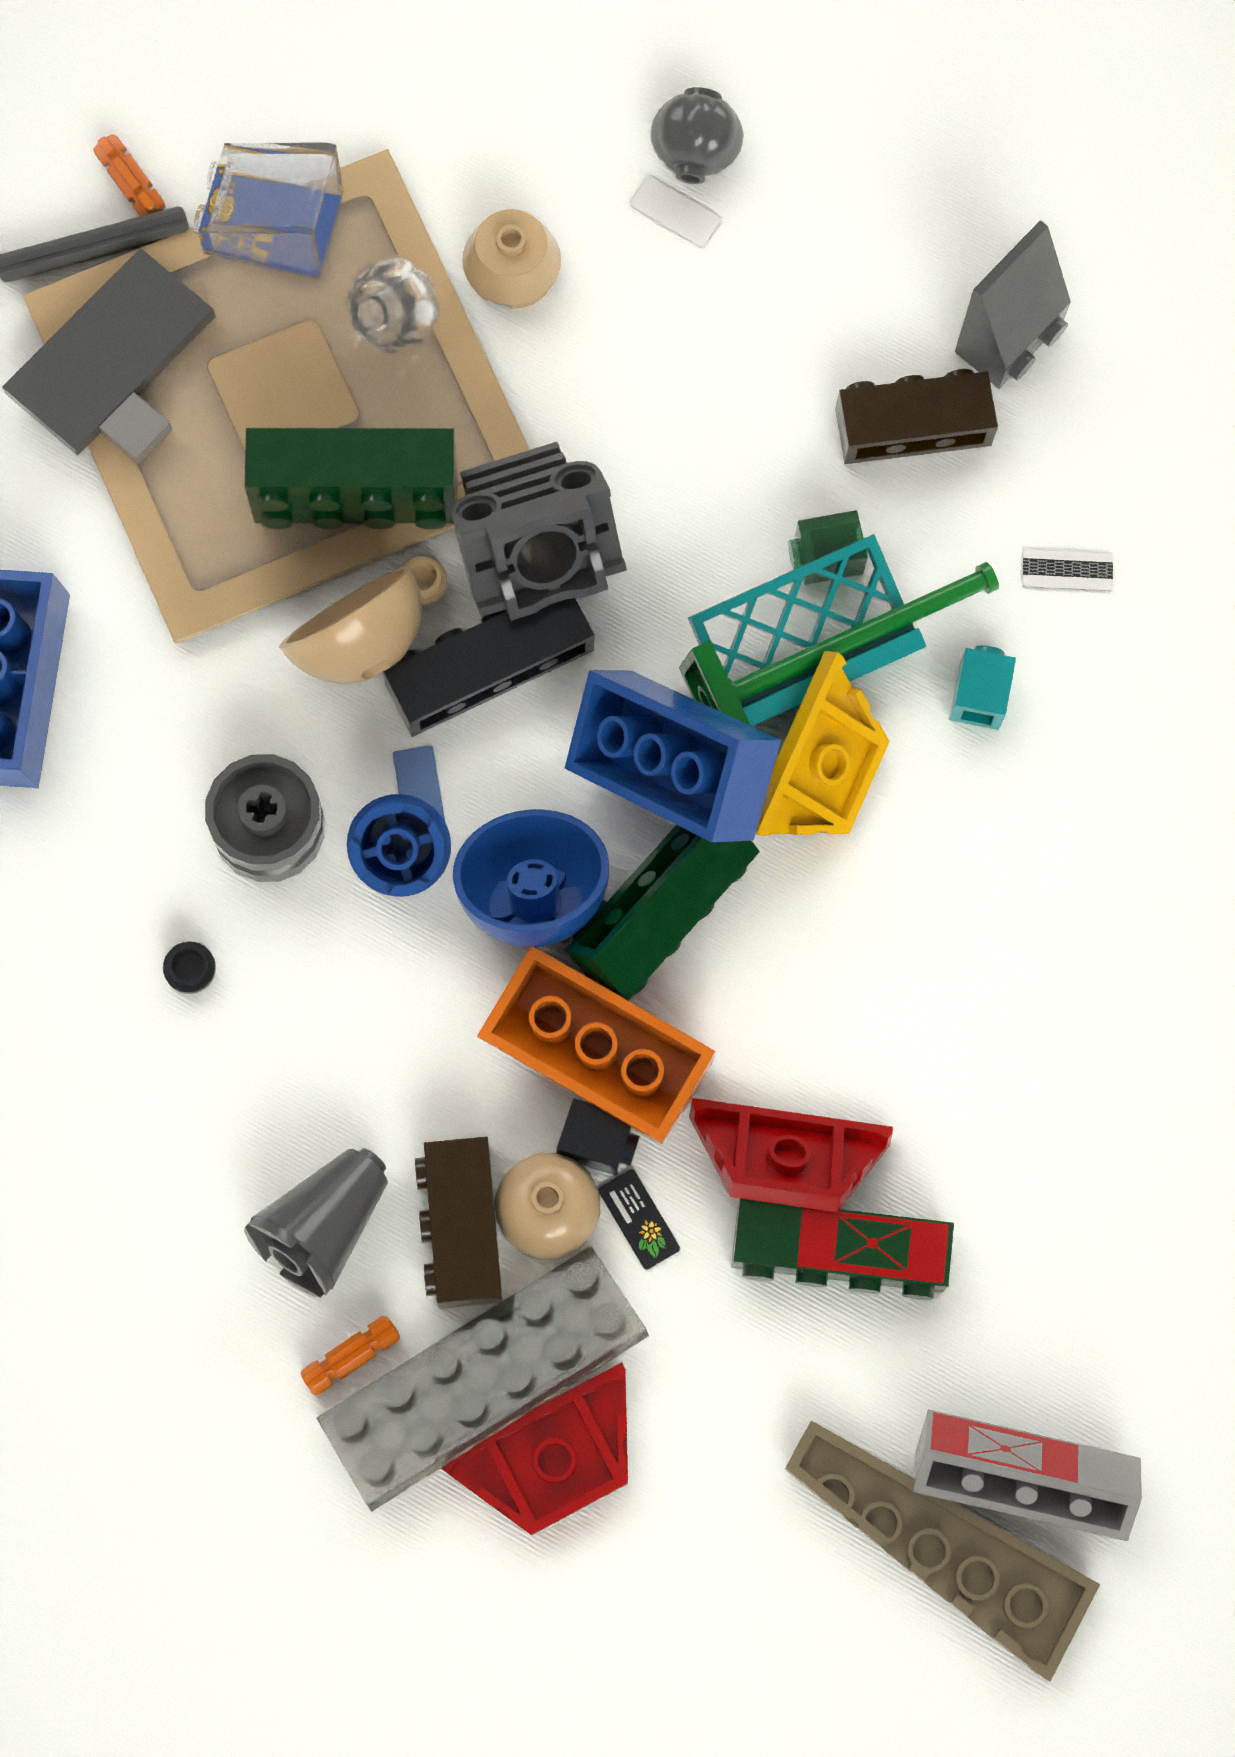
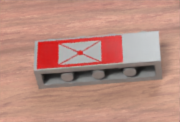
[913,1409,1142,1541]

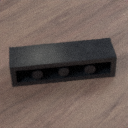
[383,598,595,737]

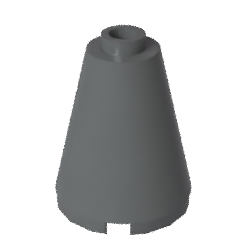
[244,1148,388,1298]

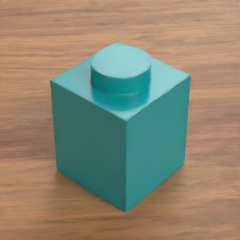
[949,645,1016,730]

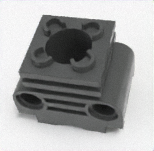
[451,441,627,621]

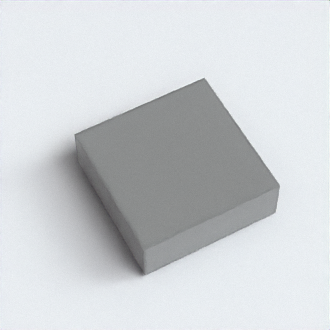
[99,392,172,465]

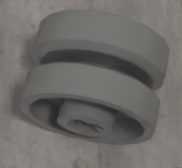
[205,754,325,882]

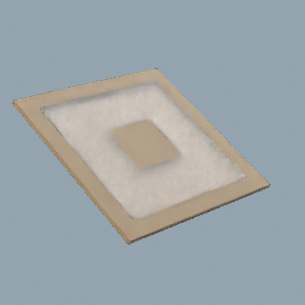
[22,149,530,644]

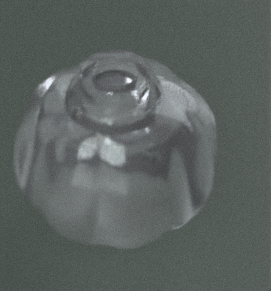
[346,257,440,354]

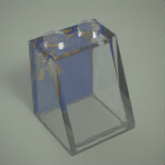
[193,142,344,280]

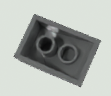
[954,220,1071,389]

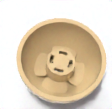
[279,566,422,684]

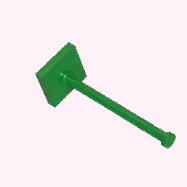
[678,562,999,726]

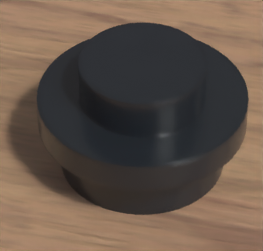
[163,941,216,994]

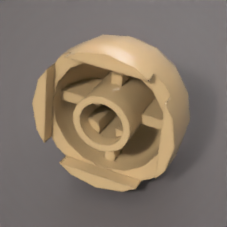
[495,1153,600,1260]

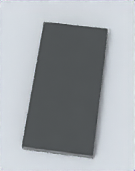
[2,248,216,456]

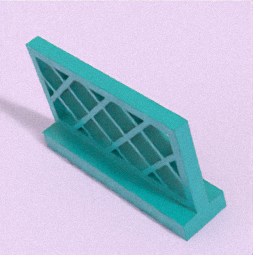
[687,534,927,726]

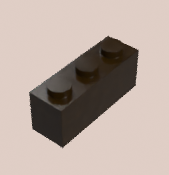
[835,369,998,465]
[415,1136,503,1309]

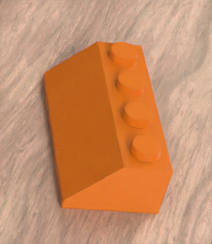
[477,946,716,1144]

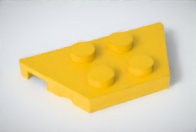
[756,651,890,836]

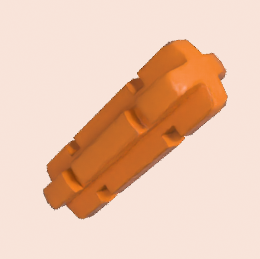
[93,134,166,217]
[300,1316,400,1395]

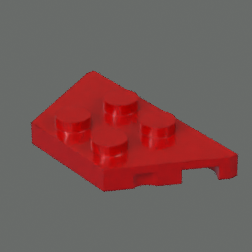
[689,1098,893,1212]
[437,1362,628,1536]

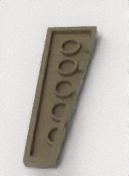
[784,1420,1100,1682]

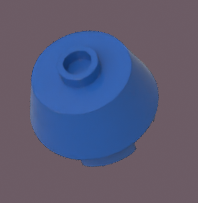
[347,794,451,897]

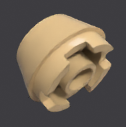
[462,209,561,309]

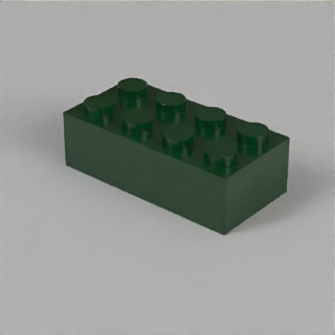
[244,428,457,529]

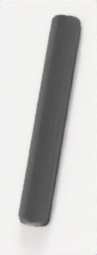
[0,206,189,282]

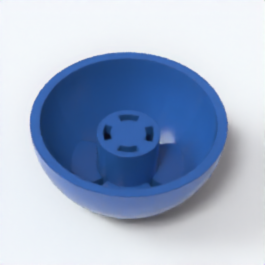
[453,809,609,948]

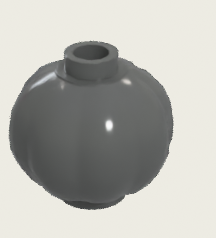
[650,87,744,184]

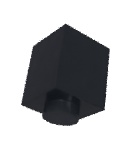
[556,1098,640,1177]

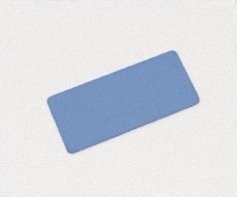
[393,746,445,821]

